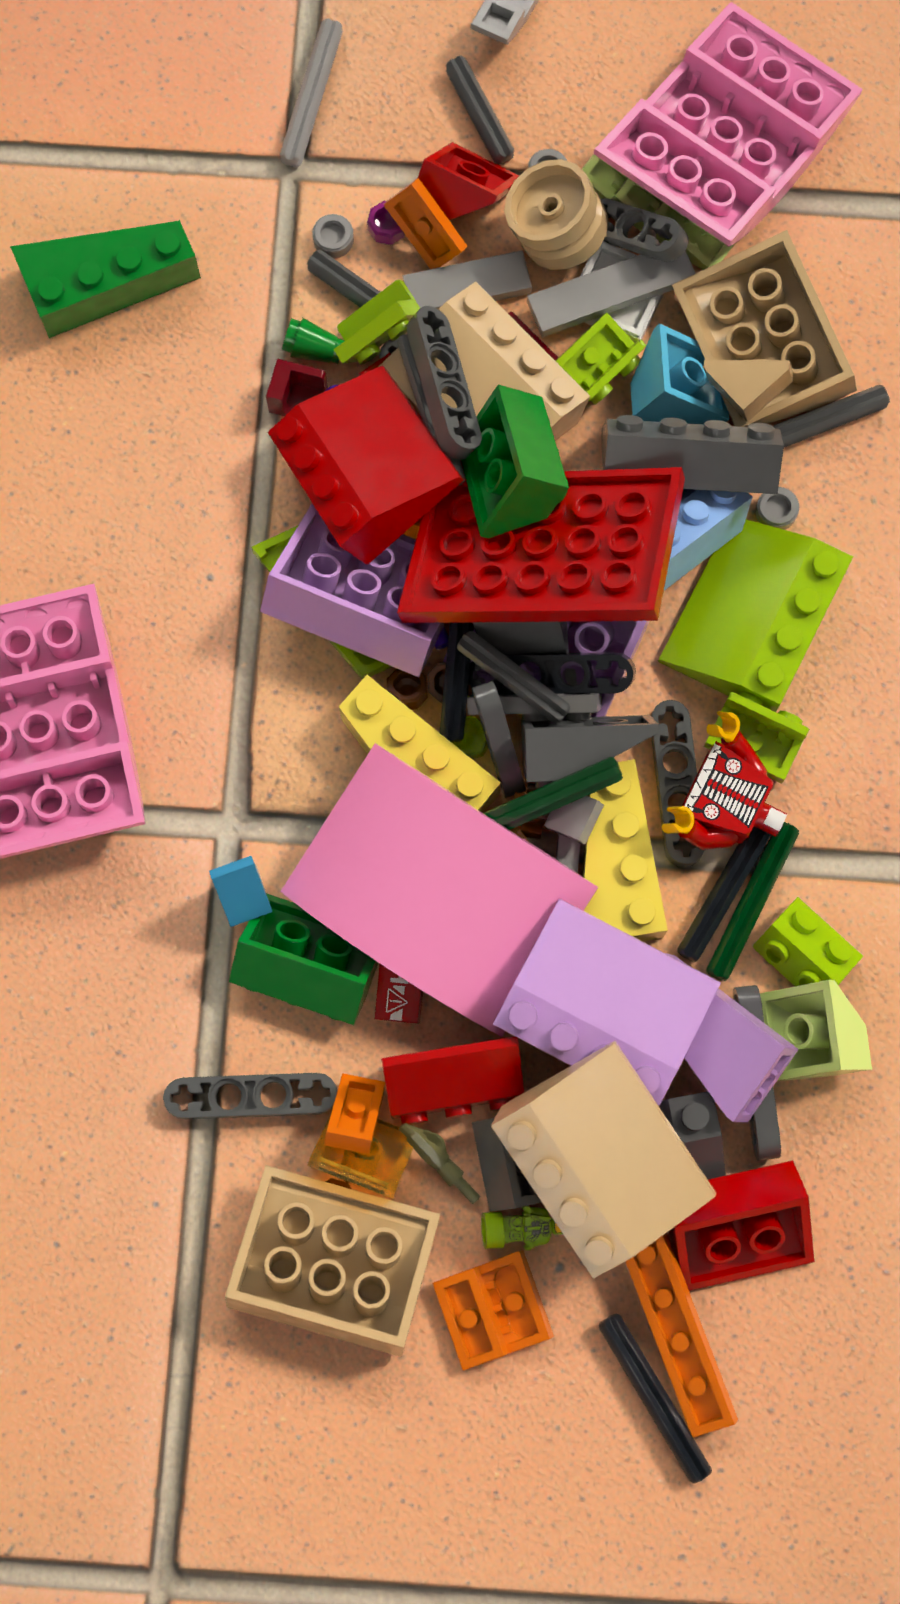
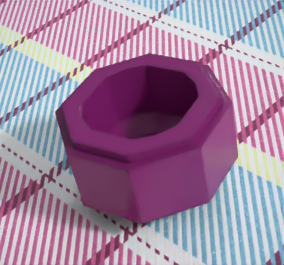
[367,201,405,245]

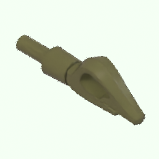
[399,1123,480,1204]

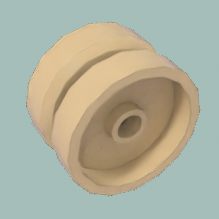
[504,159,609,270]

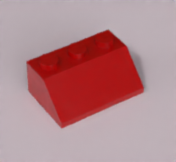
[381,1036,524,1125]
[668,1160,815,1291]

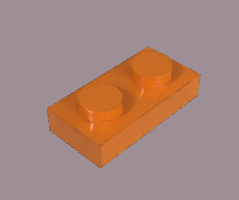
[383,178,467,269]
[324,1073,385,1154]

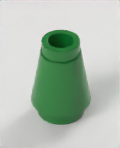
[282,318,345,365]

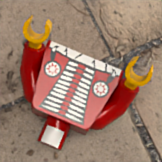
[662,711,787,850]

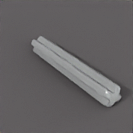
[280,18,343,167]

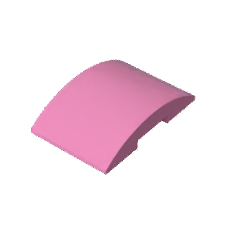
[594,2,863,246]
[0,584,145,859]
[280,743,598,1037]

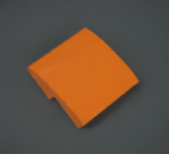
[432,1250,554,1371]

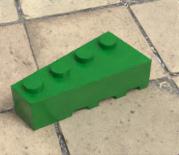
[10,221,201,338]

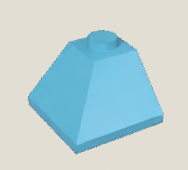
[630,323,730,424]

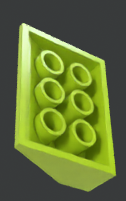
[658,519,853,712]

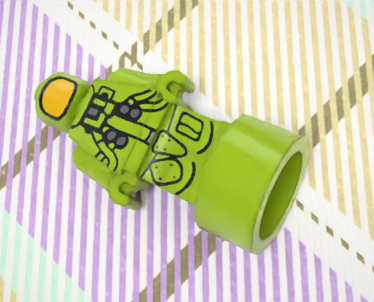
[481,1205,563,1251]

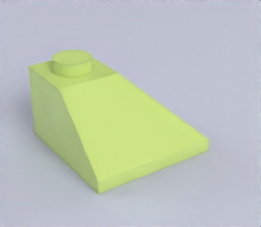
[760,980,872,1081]

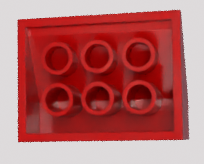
[267,365,464,565]

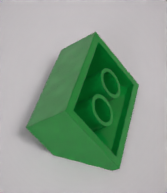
[461,384,569,538]
[229,893,379,1025]

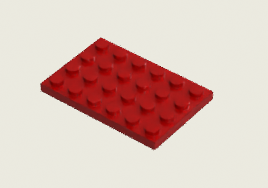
[397,467,685,623]

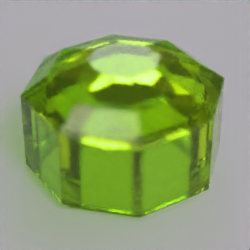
[451,715,488,759]

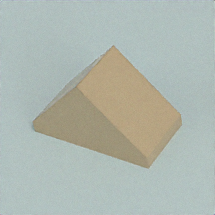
[704,360,793,422]

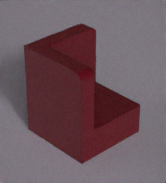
[266,358,328,416]

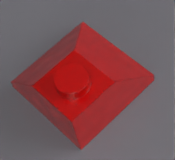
[417,142,519,220]

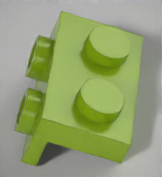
[334,280,420,365]
[556,312,647,405]
[704,692,810,784]
[753,897,863,986]

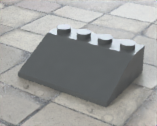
[601,415,784,494]

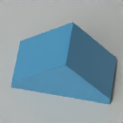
[209,856,272,927]

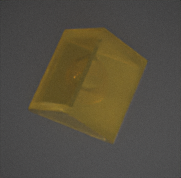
[307,1112,414,1200]

